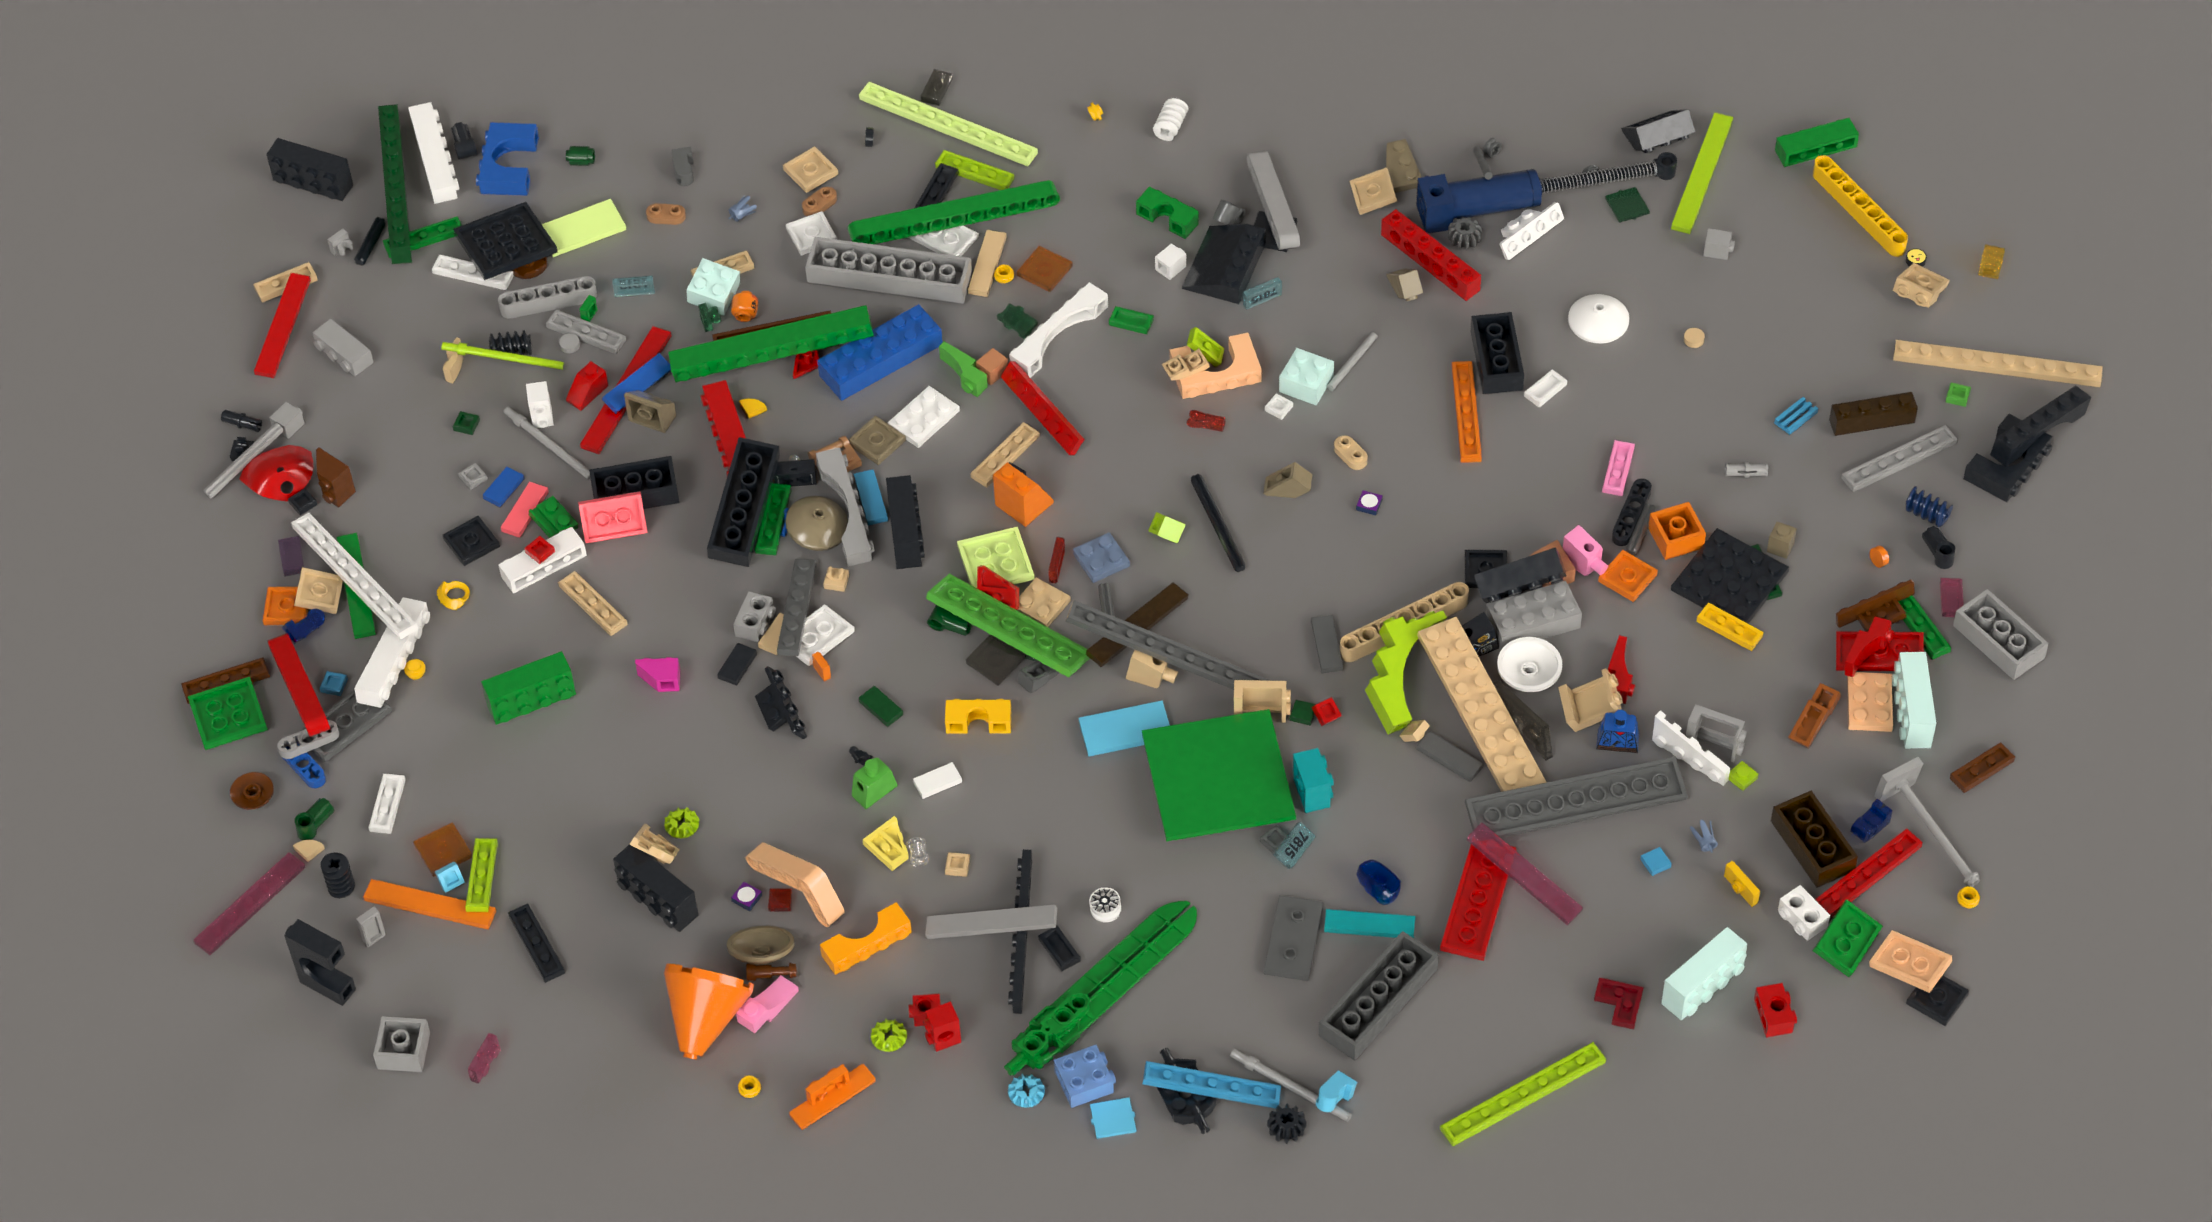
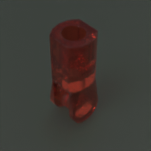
[1186,410,1226,432]

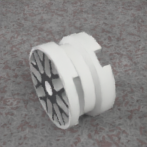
[1089,887,1121,922]

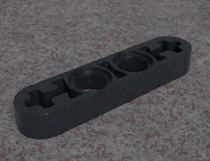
[1612,478,1652,546]

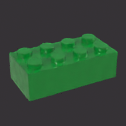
[481,651,576,725]

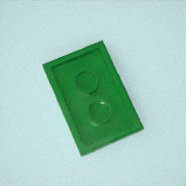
[1812,899,1883,977]

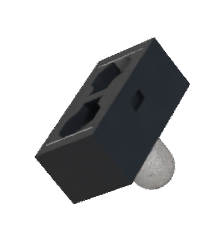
[774,454,817,487]

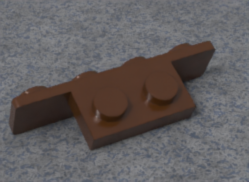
[1836,579,1915,632]

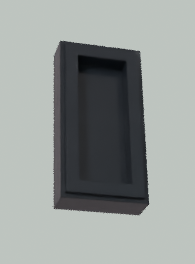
[717,643,757,686]
[1038,925,1081,971]

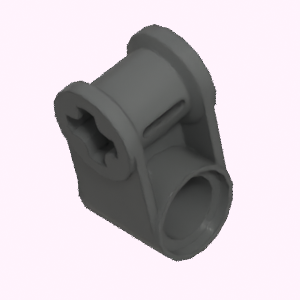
[1213,200,1246,225]

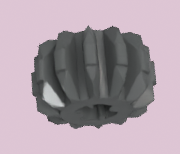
[1448,216,1482,250]

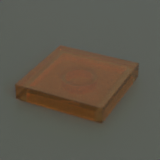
[1017,246,1073,292]
[413,822,472,877]

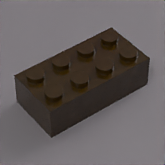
[1771,790,1858,888]

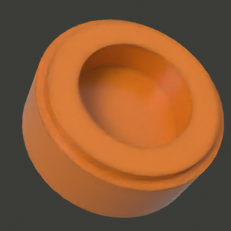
[1869,545,1889,568]

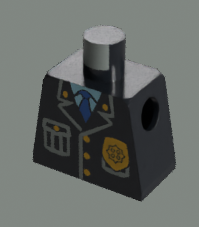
[1462,612,1499,657]

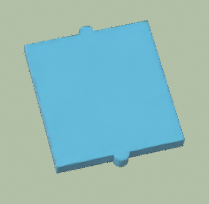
[1090,1097,1136,1139]

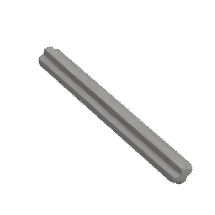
[204,423,283,498]

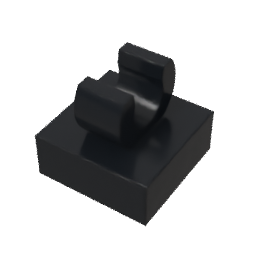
[230,437,254,461]

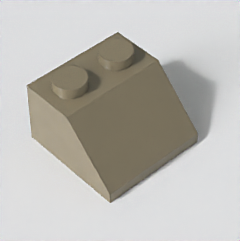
[624,390,676,433]

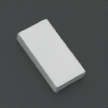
[1524,369,1567,408]
[913,762,962,799]

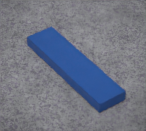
[602,353,671,414]

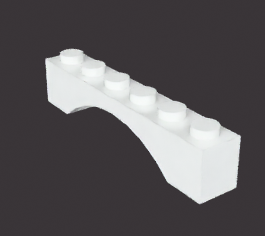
[1009,282,1108,378]

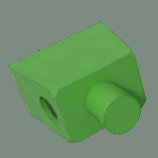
[852,758,897,809]

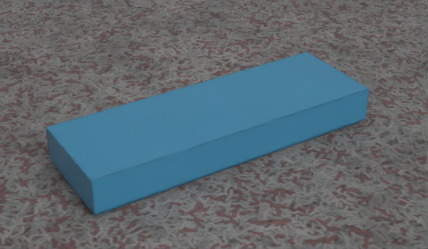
[854,469,888,526]

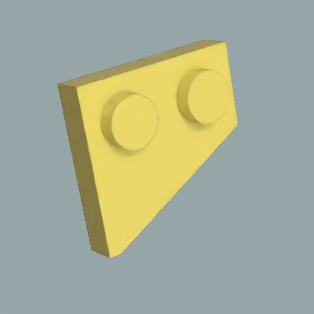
[863,816,909,871]

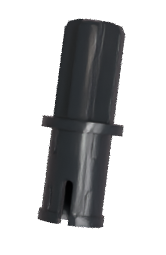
[221,410,262,432]

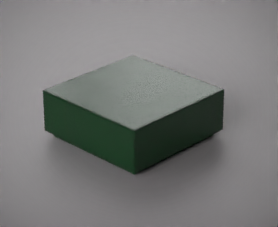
[452,411,480,435]
[1290,700,1316,726]

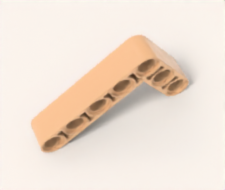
[745,842,845,927]

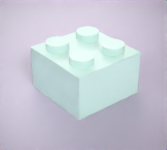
[687,258,740,315]
[1279,348,1334,405]

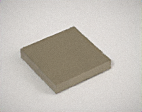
[848,416,906,465]

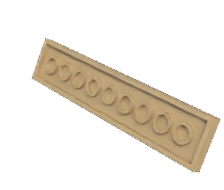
[1417,617,1547,792]

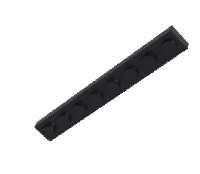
[1008,849,1032,1014]

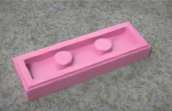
[1602,440,1635,496]

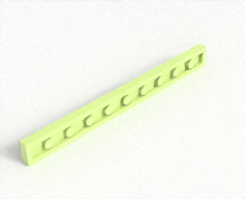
[859,82,1038,166]

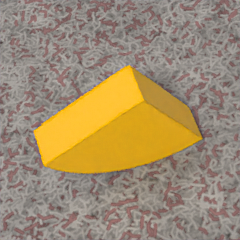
[739,398,767,419]

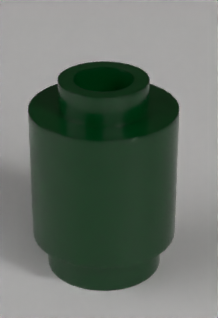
[566,146,595,166]

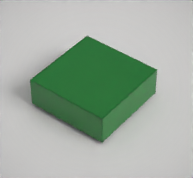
[579,295,598,322]

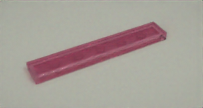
[1467,822,1583,926]
[194,852,306,955]

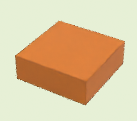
[812,652,831,682]

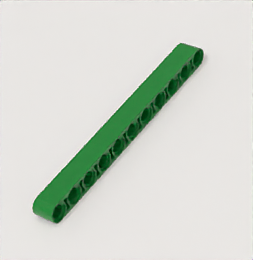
[847,180,1060,244]

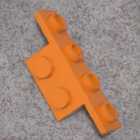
[789,1064,876,1130]

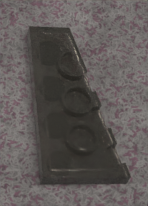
[1493,680,1553,761]

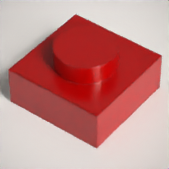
[524,536,555,564]
[1312,697,1342,726]

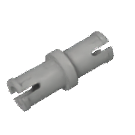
[1724,462,1768,478]

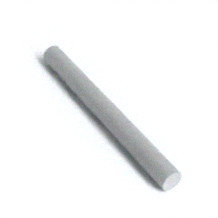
[1327,332,1378,391]

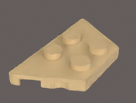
[630,824,680,864]

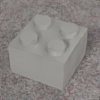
[373,1016,430,1072]

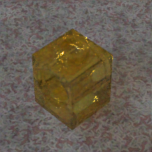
[1978,245,2005,279]

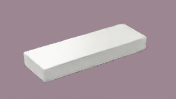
[369,774,406,834]

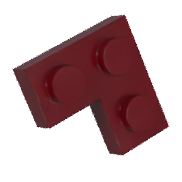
[1594,977,1644,1030]

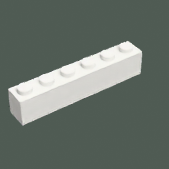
[408,102,459,204]
[354,597,430,708]

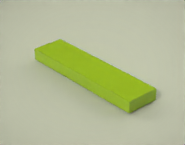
[935,150,1014,190]
[465,838,498,912]

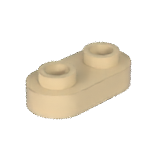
[1334,436,1368,470]

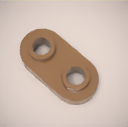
[802,187,837,216]
[646,203,686,225]

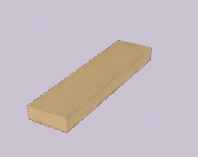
[968,230,1006,297]
[971,422,1040,488]
[558,571,628,636]

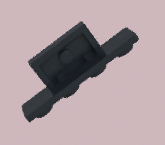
[755,666,807,739]

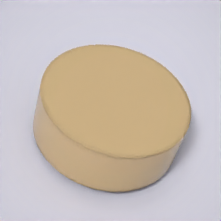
[1684,328,1705,348]

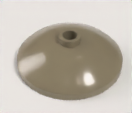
[786,496,848,551]
[727,926,794,965]

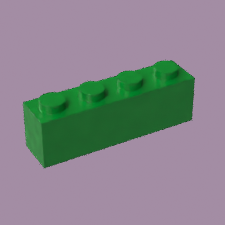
[1775,118,1859,167]

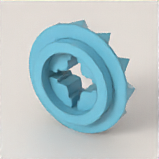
[1008,1074,1045,1108]

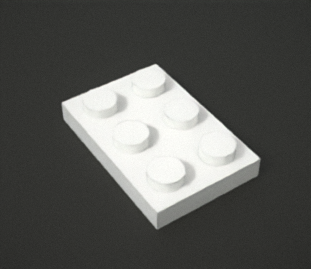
[887,386,960,448]

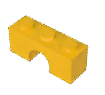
[945,699,1012,734]

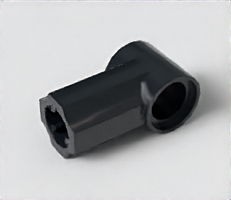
[451,122,478,160]
[1922,526,1956,569]

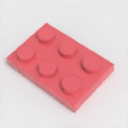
[578,492,648,543]

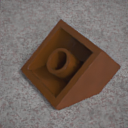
[316,447,356,508]

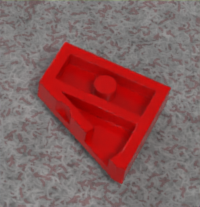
[977,565,1019,610]

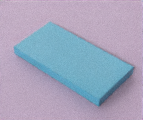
[1078,701,1170,757]

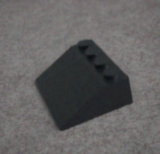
[1182,224,1266,304]

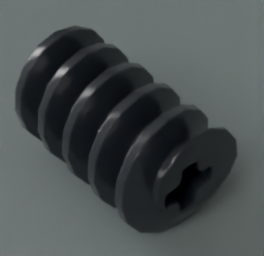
[489,330,532,355]
[320,852,355,899]

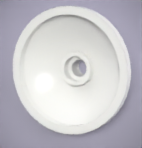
[1568,294,1629,343]
[1497,637,1562,692]

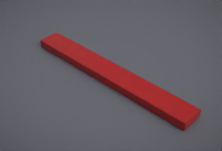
[580,326,671,454]

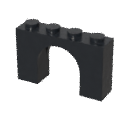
[1963,414,2053,502]
[284,919,356,1006]

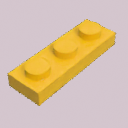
[1696,603,1764,651]

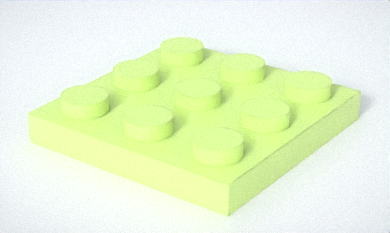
[957,526,1035,588]

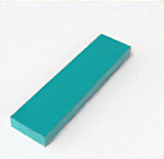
[1324,909,1415,938]

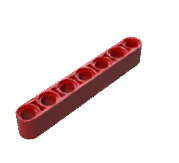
[267,633,330,737]

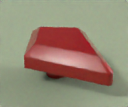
[793,350,819,379]

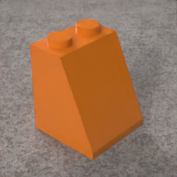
[993,462,1054,527]

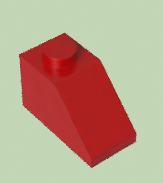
[566,361,609,411]

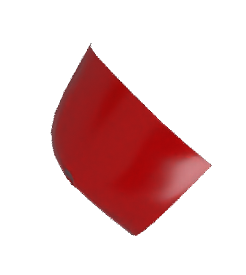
[239,445,313,501]

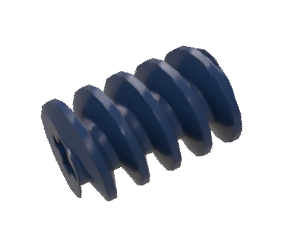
[1906,486,1953,527]

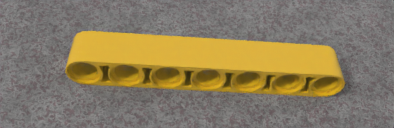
[1813,155,1908,257]

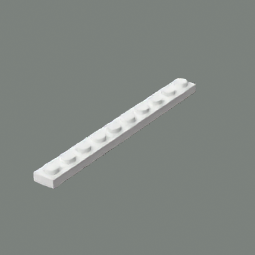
[291,513,418,640]

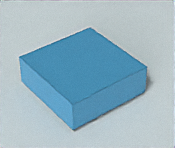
[320,671,348,696]
[1640,847,1672,876]

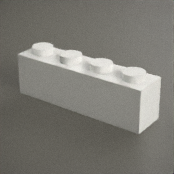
[498,527,587,594]

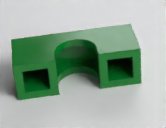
[1136,186,1199,239]

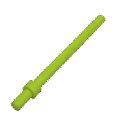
[441,342,564,370]

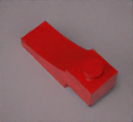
[1845,617,1894,677]
[1608,635,1635,704]

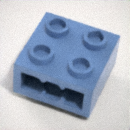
[1054,1045,1116,1108]

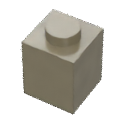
[1767,522,1797,559]

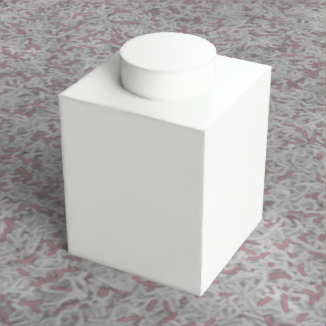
[1155,243,1186,280]

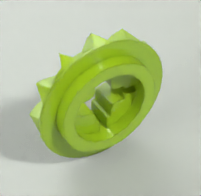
[664,807,699,839]
[871,1018,907,1052]

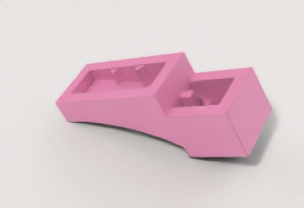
[736,975,799,1033]

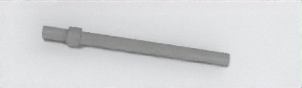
[504,407,591,480]
[1230,1049,1352,1122]

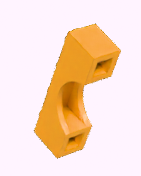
[820,902,912,975]

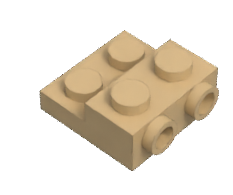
[1893,263,1949,308]

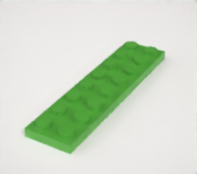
[926,574,1090,677]

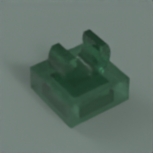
[698,303,721,332]

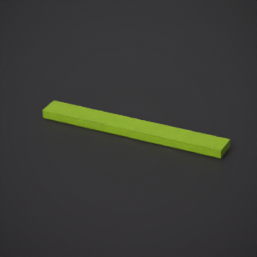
[1671,112,1733,234]
[1440,1042,1606,1147]

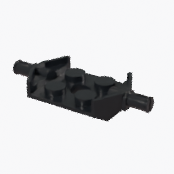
[1157,1048,1216,1134]

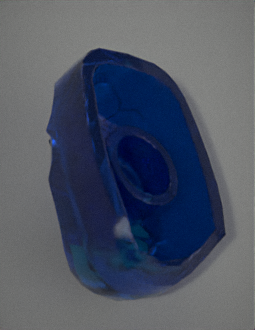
[1356,859,1401,905]

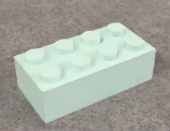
[1892,652,1936,749]
[1661,927,1747,1021]

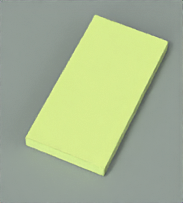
[542,199,626,257]

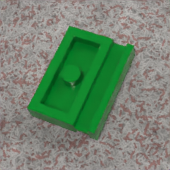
[529,496,578,538]

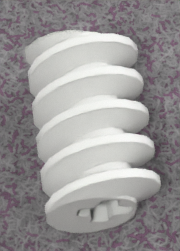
[1153,98,1189,141]

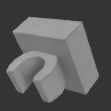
[327,229,353,256]

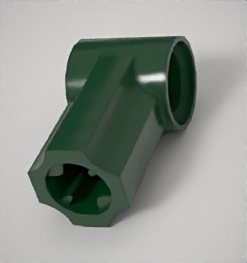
[927,605,972,636]
[294,798,335,840]

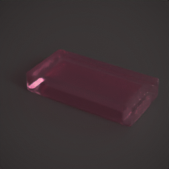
[1940,578,1964,617]

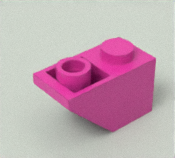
[635,657,680,692]

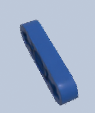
[283,742,326,788]

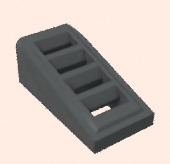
[1018,661,1059,693]

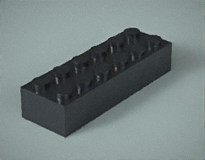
[707,437,780,567]

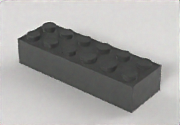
[1319,931,1439,1060]

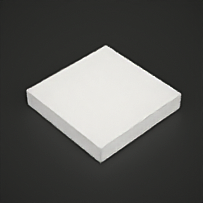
[786,211,837,256]

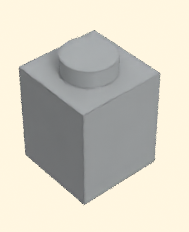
[1704,228,1735,260]
[269,402,305,439]

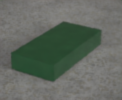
[858,686,904,727]

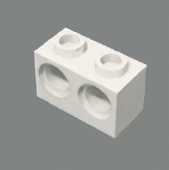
[526,381,554,428]
[1778,885,1830,941]

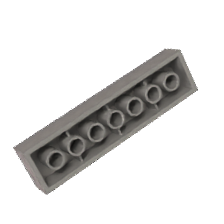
[805,237,972,304]

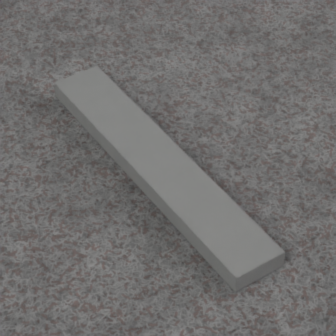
[1841,425,1958,492]
[925,905,1057,939]

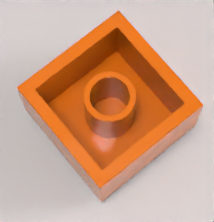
[1648,502,1706,560]

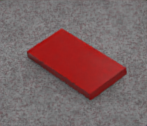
[1836,631,1924,671]

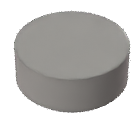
[559,333,580,354]

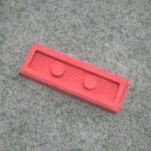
[501,481,549,538]

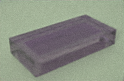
[278,536,305,577]

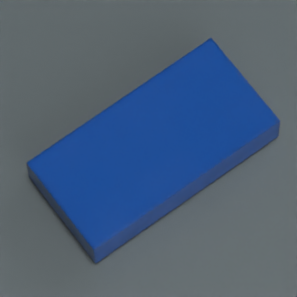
[483,467,524,507]

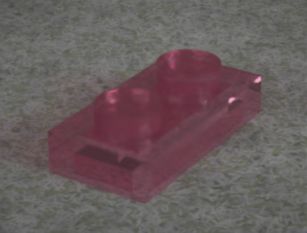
[468,1033,500,1084]

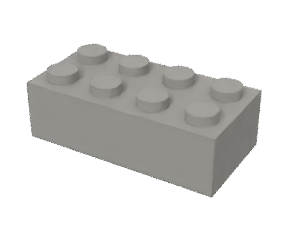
[1486,581,1582,651]
[1953,589,2049,680]

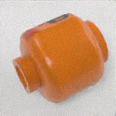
[731,291,759,322]

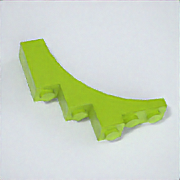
[1365,610,1447,734]

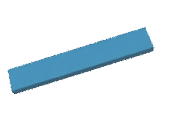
[1142,1061,1281,1108]

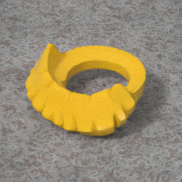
[437,581,470,610]

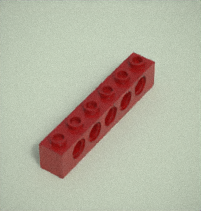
[1381,209,1481,301]

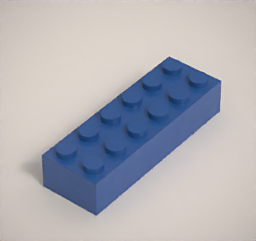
[817,304,943,401]

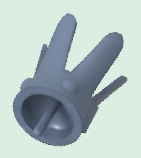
[728,195,757,222]
[1690,819,1718,853]

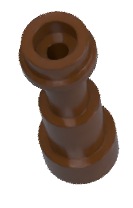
[746,963,797,981]

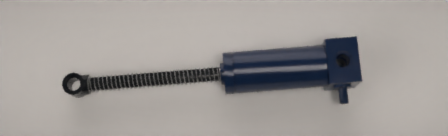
[1416,152,1677,234]

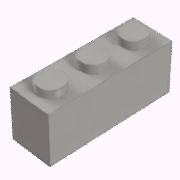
[312,319,374,377]

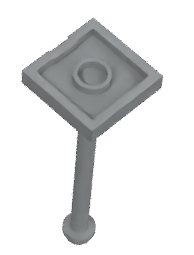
[1874,757,1980,887]

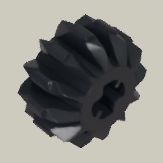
[1267,1103,1307,1144]

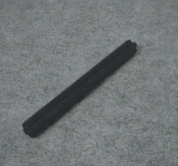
[1191,474,1245,572]

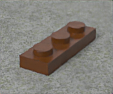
[1950,742,2015,793]

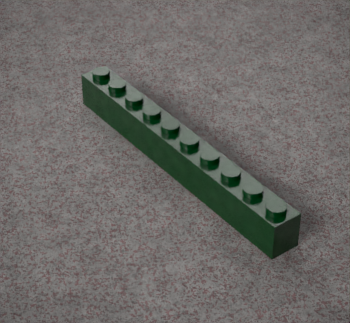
[378,104,412,264]

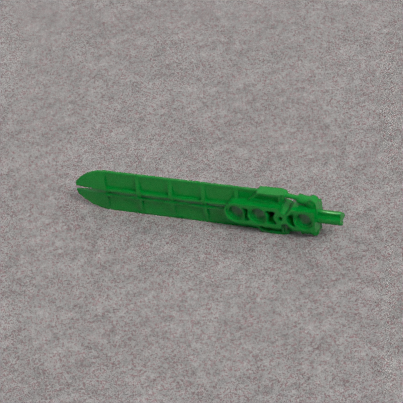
[1004,901,1197,1076]

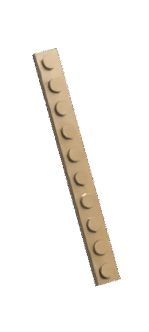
[1893,340,2103,387]

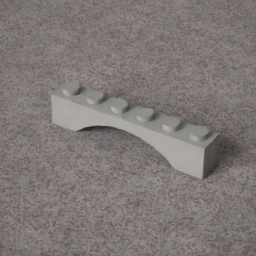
[816,447,875,567]

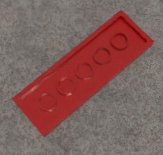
[1440,837,1516,961]

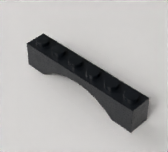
[1990,385,2091,467]

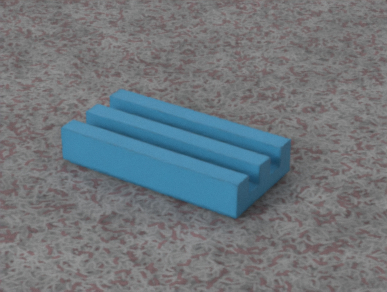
[1774,397,1818,435]

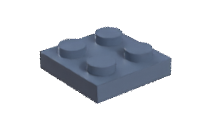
[1073,532,1130,583]

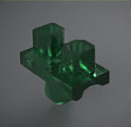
[997,303,1038,339]

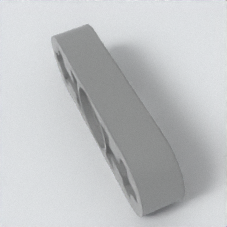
[277,720,339,759]

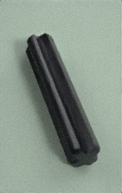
[354,217,386,266]

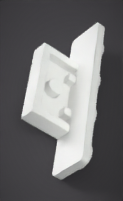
[1500,202,1564,260]

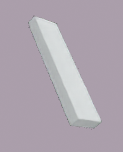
[432,254,514,290]

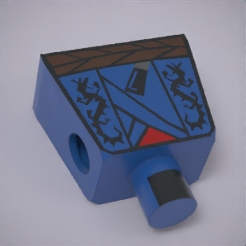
[1596,710,1639,753]

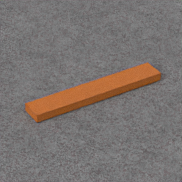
[1451,361,1482,463]
[363,879,496,930]

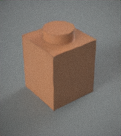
[976,348,1008,385]

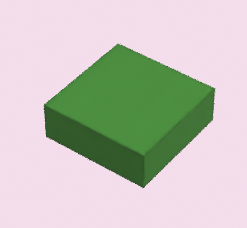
[1946,383,1971,407]

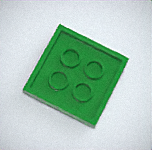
[188,677,268,750]

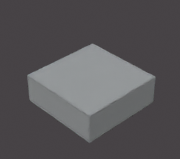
[458,463,488,490]

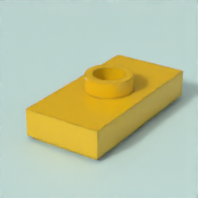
[1724,861,1760,907]

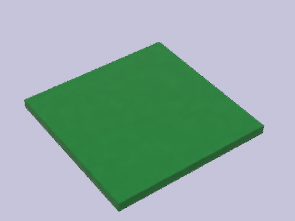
[1142,709,1296,842]

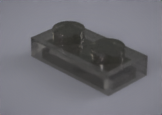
[921,69,953,106]

